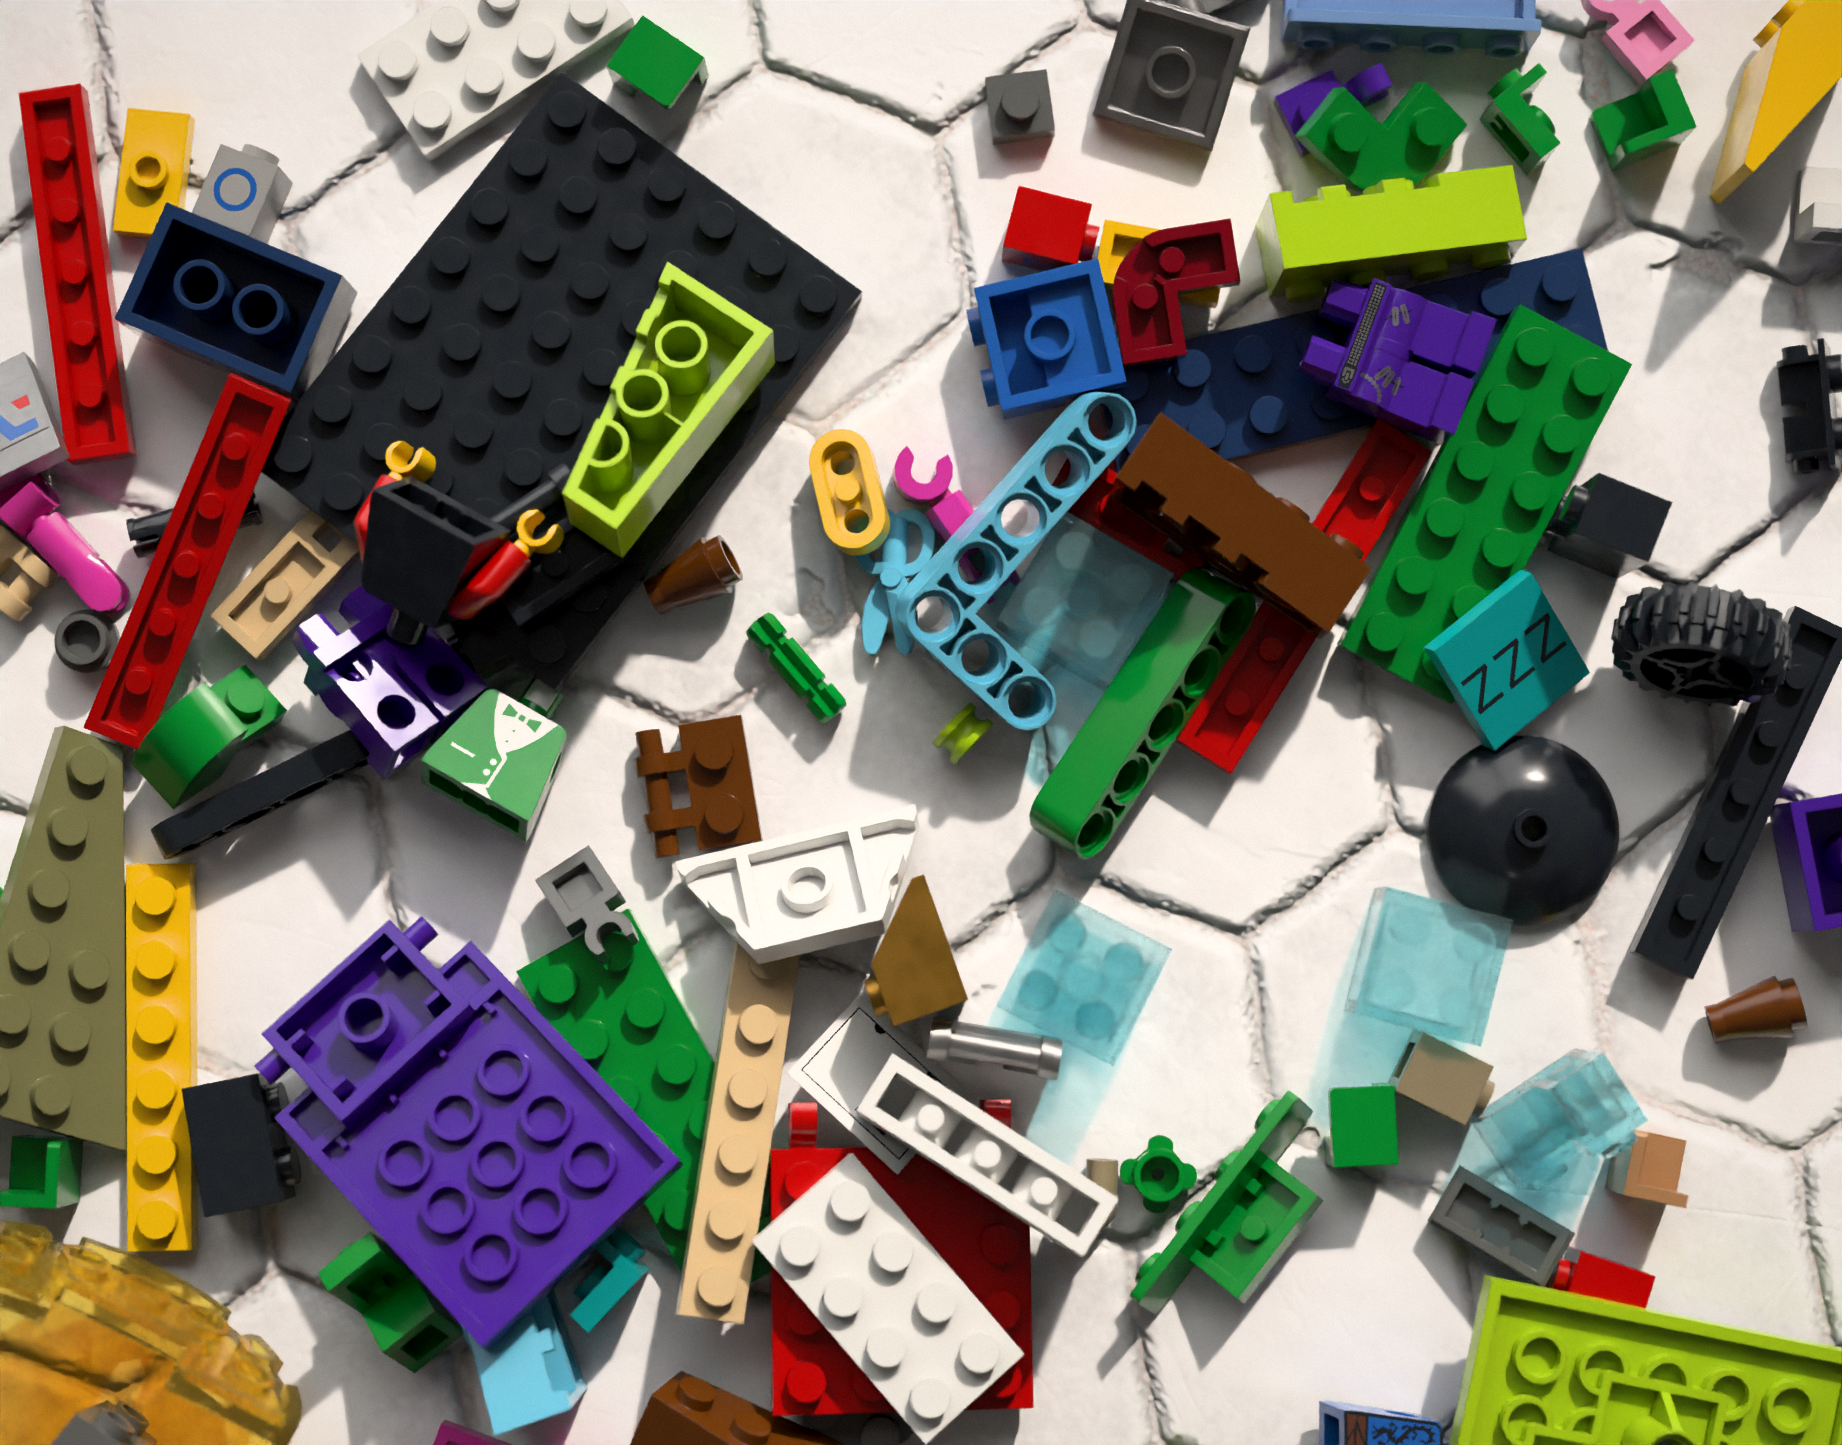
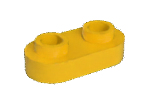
[809,429,890,555]

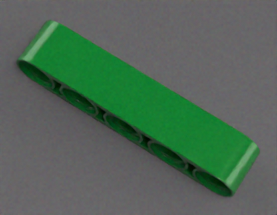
[1029,567,1256,860]

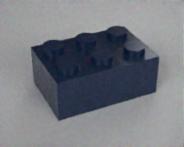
[115,202,358,402]

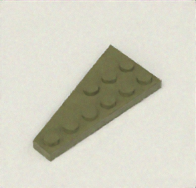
[0,725,127,1151]

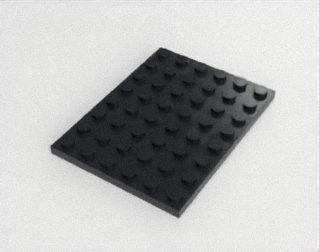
[262,71,862,694]

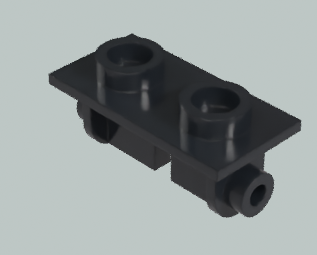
[1776,338,1842,475]

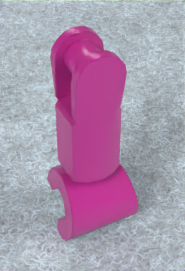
[893,446,1021,604]
[0,473,130,614]

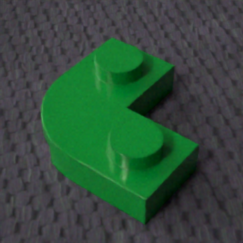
[1294,82,1468,191]

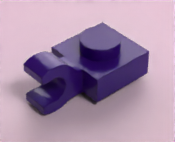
[1274,63,1393,158]

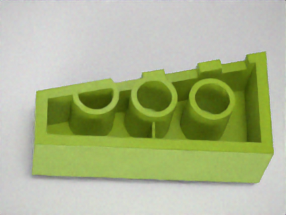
[1255,165,1527,303]
[562,262,775,558]

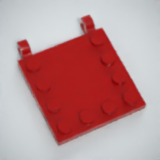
[769,1099,1034,1416]

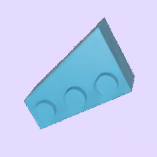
[461,1288,587,1436]

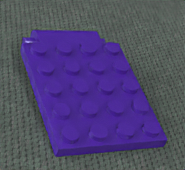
[254,916,683,1351]

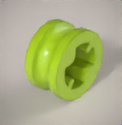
[932,702,994,765]

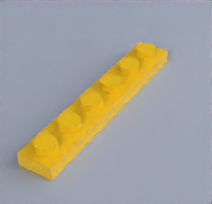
[126,863,198,1252]

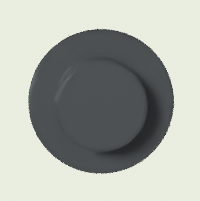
[54,609,120,673]

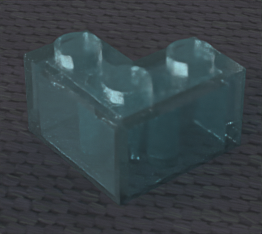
[1469,1048,1649,1190]

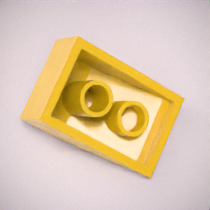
[1709,0,1842,205]

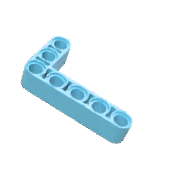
[895,392,1137,730]

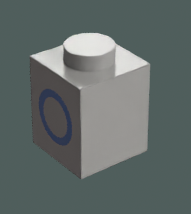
[192,143,293,244]

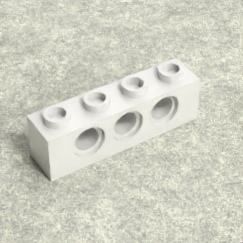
[857,1054,1118,1257]

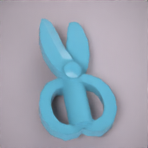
[855,509,936,656]

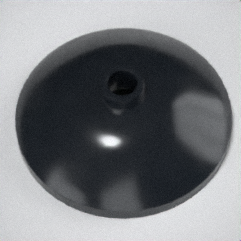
[1426,735,1619,926]

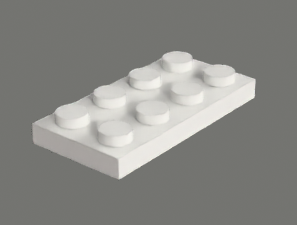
[356,0,635,162]
[751,1153,1024,1444]

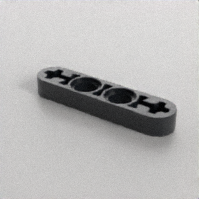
[150,730,370,860]

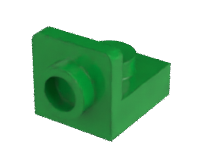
[1479,63,1561,176]

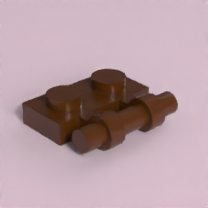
[633,715,763,858]

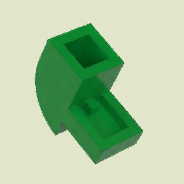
[131,665,287,810]
[318,1231,464,1373]

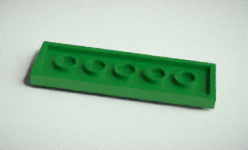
[1336,304,1632,704]
[516,908,770,1283]

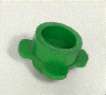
[1119,1135,1197,1213]

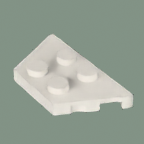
[676,804,920,964]

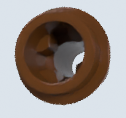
[644,535,743,615]
[1704,975,1808,1044]

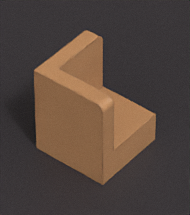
[1605,1125,1689,1208]

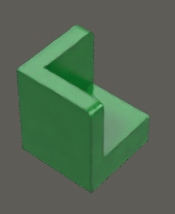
[606,15,709,109]
[1590,69,1697,171]
[1324,1083,1399,1167]
[0,1135,83,1209]

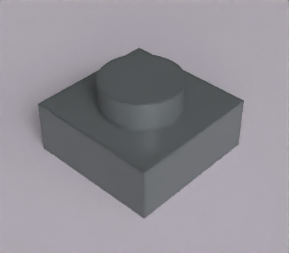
[984,69,1055,145]

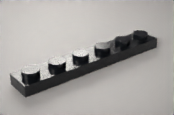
[1629,606,1842,980]

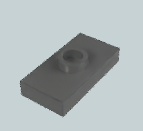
[1427,1165,1575,1287]

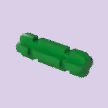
[746,612,847,724]

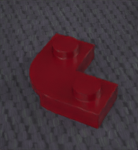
[1112,218,1241,368]

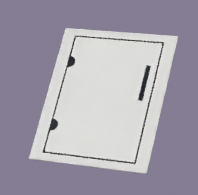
[787,993,969,1175]

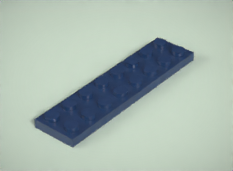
[1100,248,1608,473]

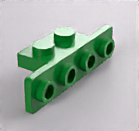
[1130,1091,1324,1314]

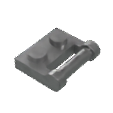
[926,1017,1063,1080]

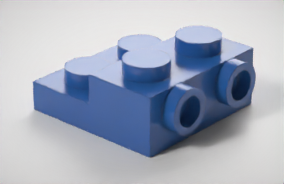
[966,259,1127,420]

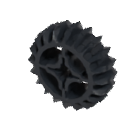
[1611,581,1792,707]

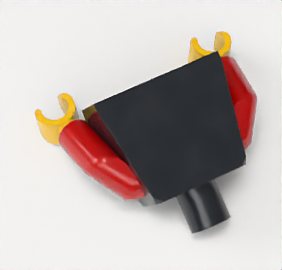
[354,441,564,645]

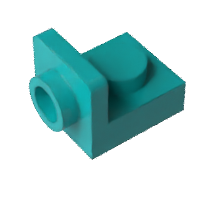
[570,1227,650,1333]

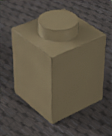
[1388,1030,1495,1125]

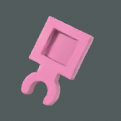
[1581,0,1695,87]

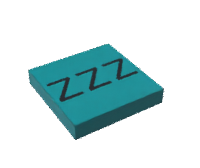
[1423,570,1590,750]

